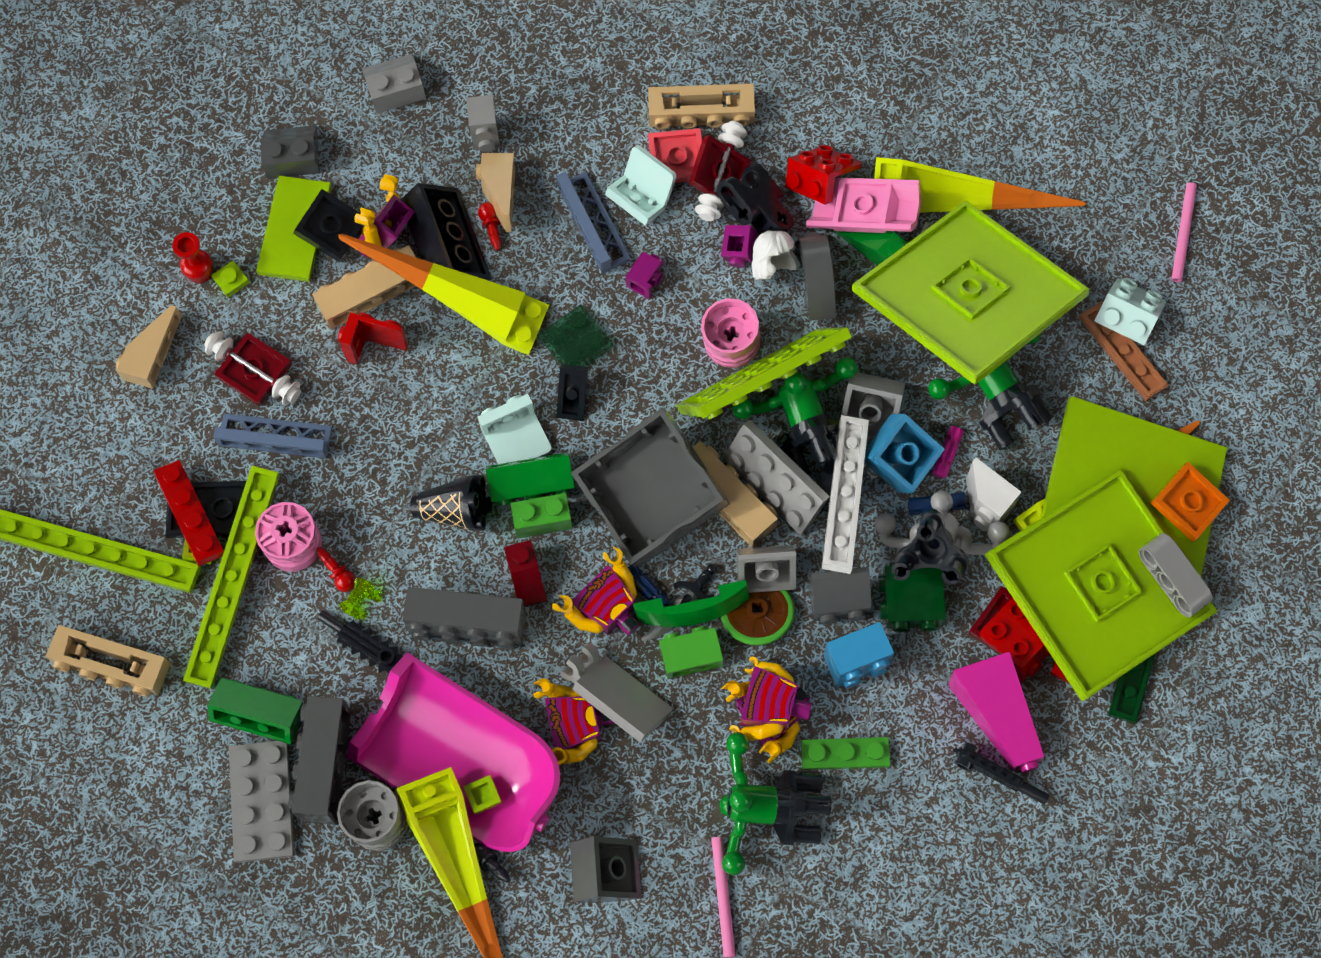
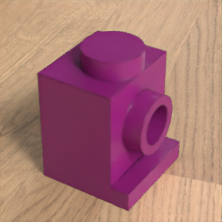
[721,225,759,268]
[626,251,664,299]

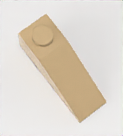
[476,153,515,232]
[116,305,182,389]

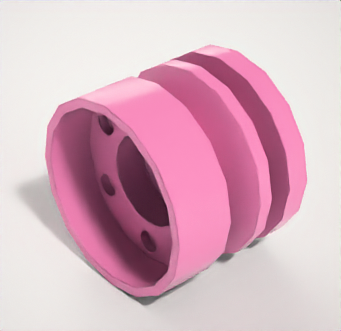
[701,298,761,368]
[255,502,322,572]

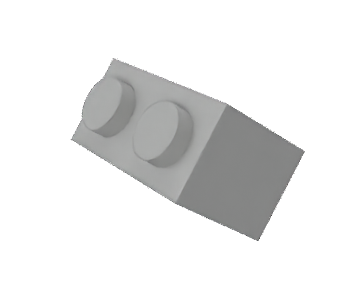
[466,95,500,152]

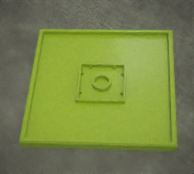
[852,200,1090,385]
[1041,396,1227,577]
[984,468,1218,701]

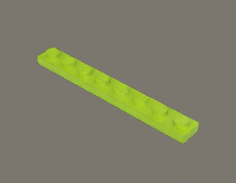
[183,465,280,690]
[0,509,201,594]

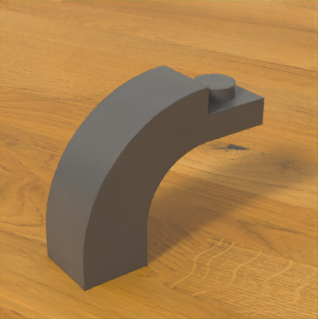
[797,232,836,321]

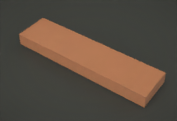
[1079,301,1169,402]

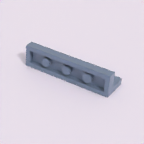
[556,171,631,274]
[213,413,332,459]

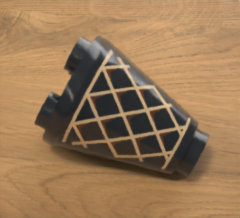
[410,475,493,531]

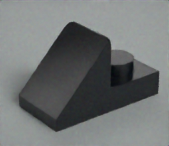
[556,363,590,421]

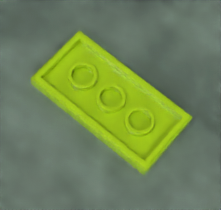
[256,176,332,282]

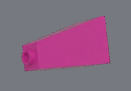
[948,652,1044,773]

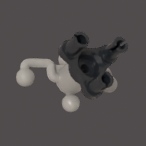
[874,490,1010,585]

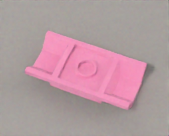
[806,178,921,233]

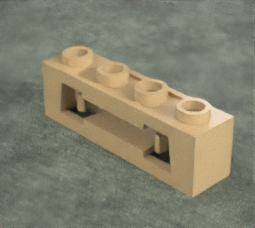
[648,84,755,130]
[45,625,171,697]

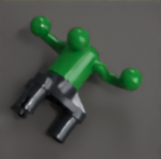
[928,333,1054,451]
[732,357,858,475]
[719,732,832,876]

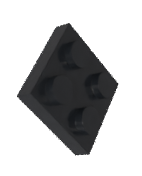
[293,189,363,262]

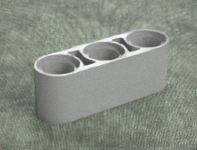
[1139,533,1213,617]

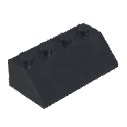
[400,183,492,281]

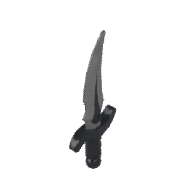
[641,564,717,641]

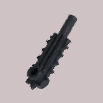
[317,610,403,673]
[953,743,1050,805]

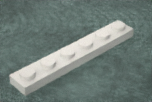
[822,415,869,574]

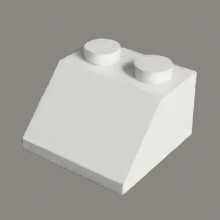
[966,458,1021,531]

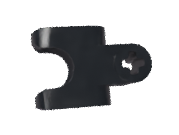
[716,163,794,236]

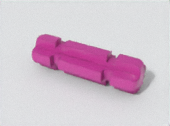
[933,426,963,479]

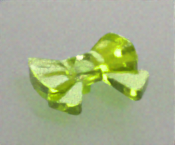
[338,578,381,619]

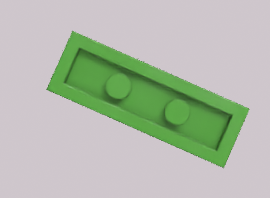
[801,737,890,770]

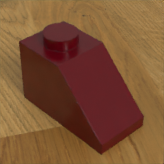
[504,540,547,607]

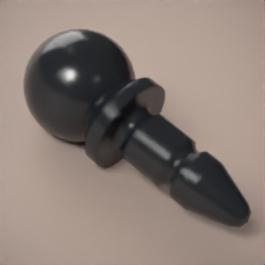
[474,843,511,883]

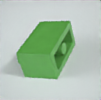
[510,493,573,539]
[659,626,723,679]

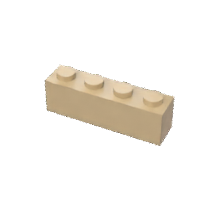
[312,245,416,330]
[693,441,778,547]

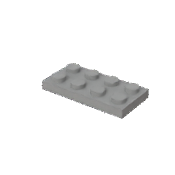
[722,420,830,535]
[229,741,294,863]

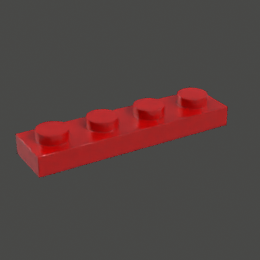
[153,460,224,567]

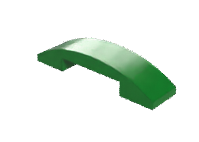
[634,580,750,627]

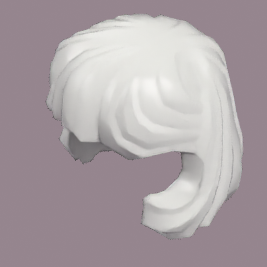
[752,231,800,280]

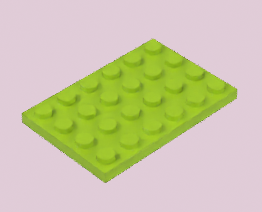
[676,327,852,419]

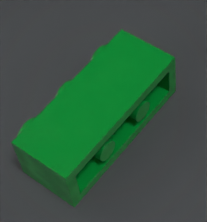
[485,452,574,505]
[207,678,303,744]

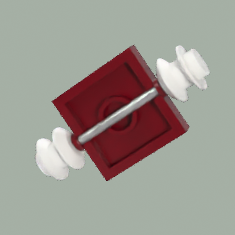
[688,121,751,221]
[204,331,301,406]

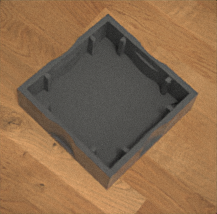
[571,408,731,567]

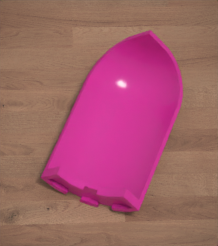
[346,652,560,852]

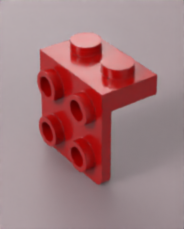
[785,145,861,205]
[338,312,408,364]
[980,597,1052,682]

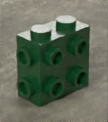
[878,562,946,632]

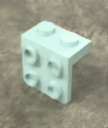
[605,145,676,226]
[1094,278,1166,345]
[477,394,552,464]

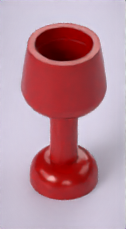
[172,232,214,284]

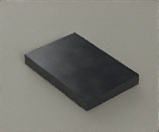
[165,481,246,538]

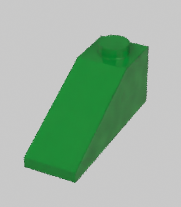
[834,231,907,266]

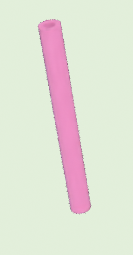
[1171,182,1197,283]
[711,837,736,958]

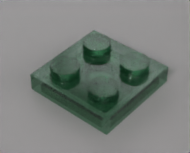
[537,304,614,366]

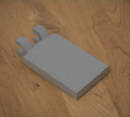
[560,642,673,743]

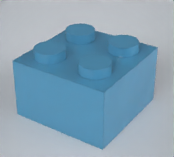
[864,414,945,493]
[823,622,894,689]

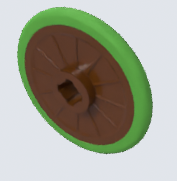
[721,590,795,645]

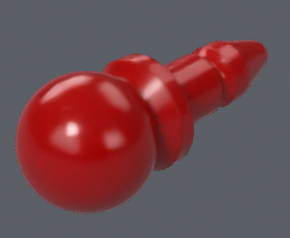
[478,202,501,251]
[316,547,357,592]

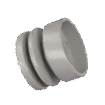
[337,780,408,851]

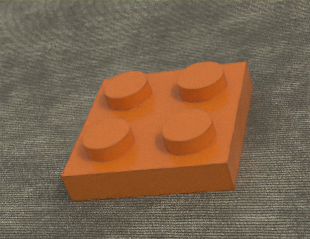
[1151,462,1230,542]

